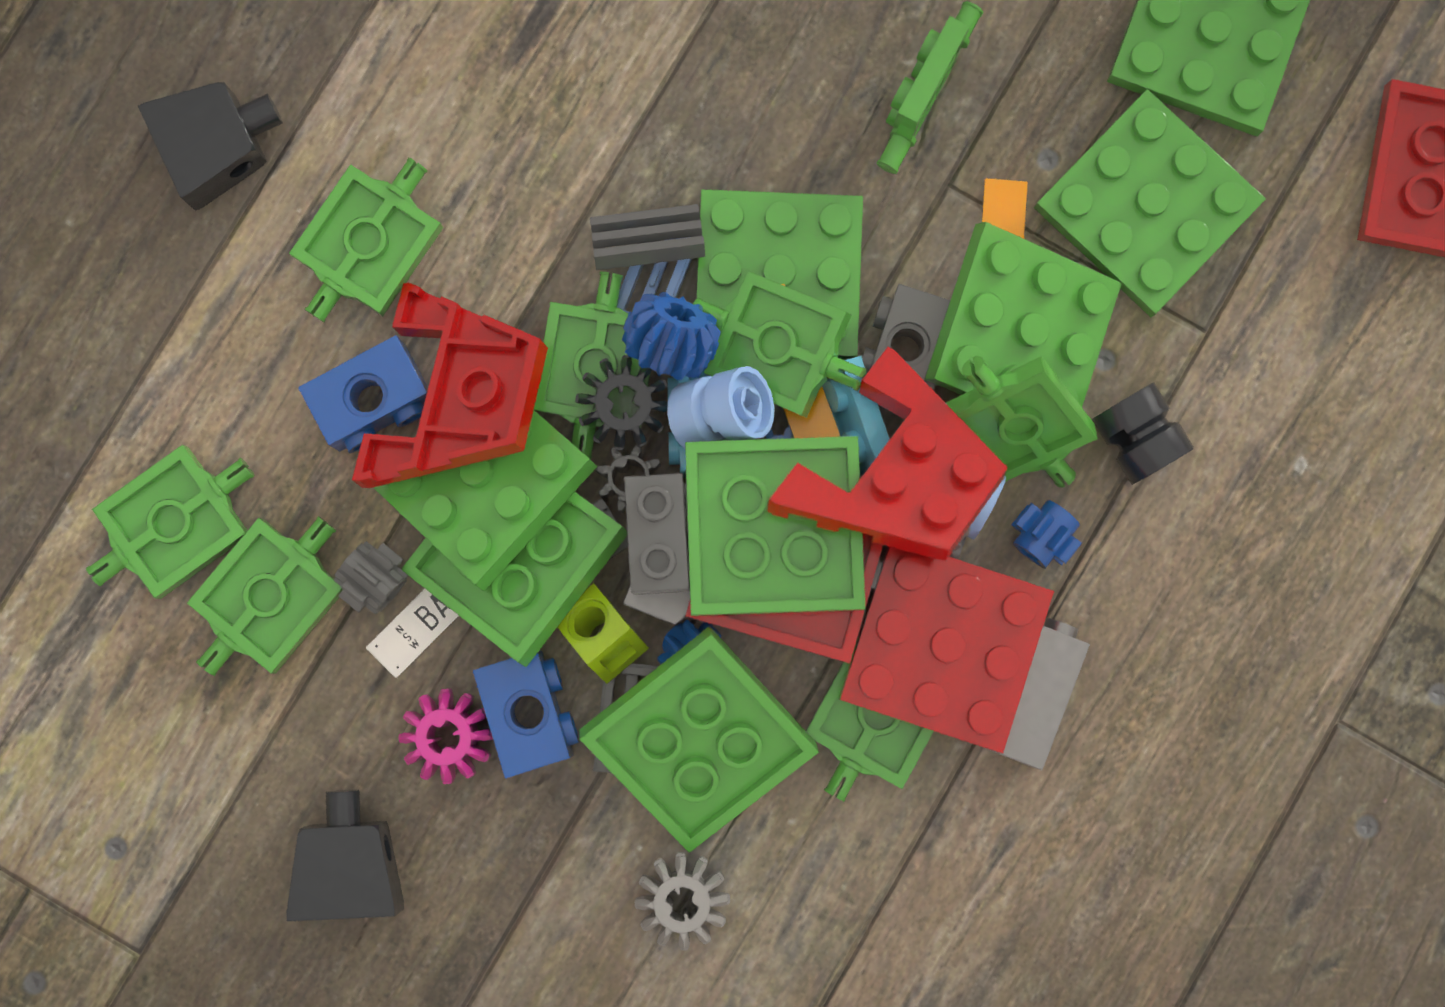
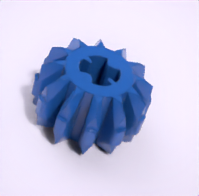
[622,292,721,380]

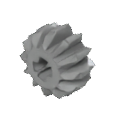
[635,852,730,951]

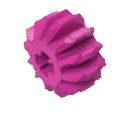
[398,689,493,784]

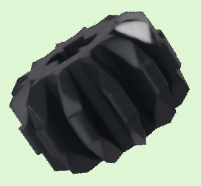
[575,355,668,450]

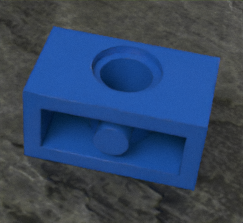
[298,335,428,453]
[472,650,580,778]

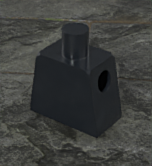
[138,82,283,211]
[286,790,404,922]

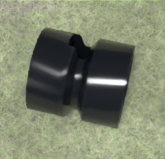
[1092,382,1194,485]

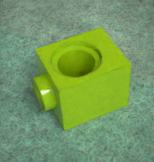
[557,583,649,684]

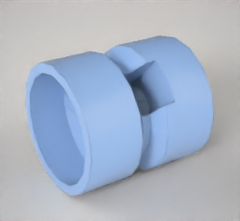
[667,366,774,449]

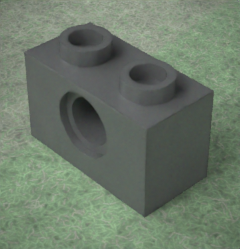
[862,284,950,390]
[625,473,690,595]

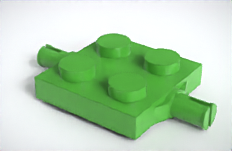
[876,1,983,174]
[289,157,443,322]
[534,271,651,459]
[693,271,866,418]
[946,356,1098,488]
[86,445,255,599]
[187,516,343,676]
[805,637,934,802]

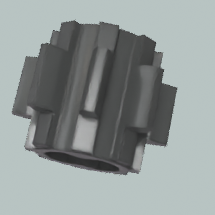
[596,444,661,513]
[333,541,408,615]

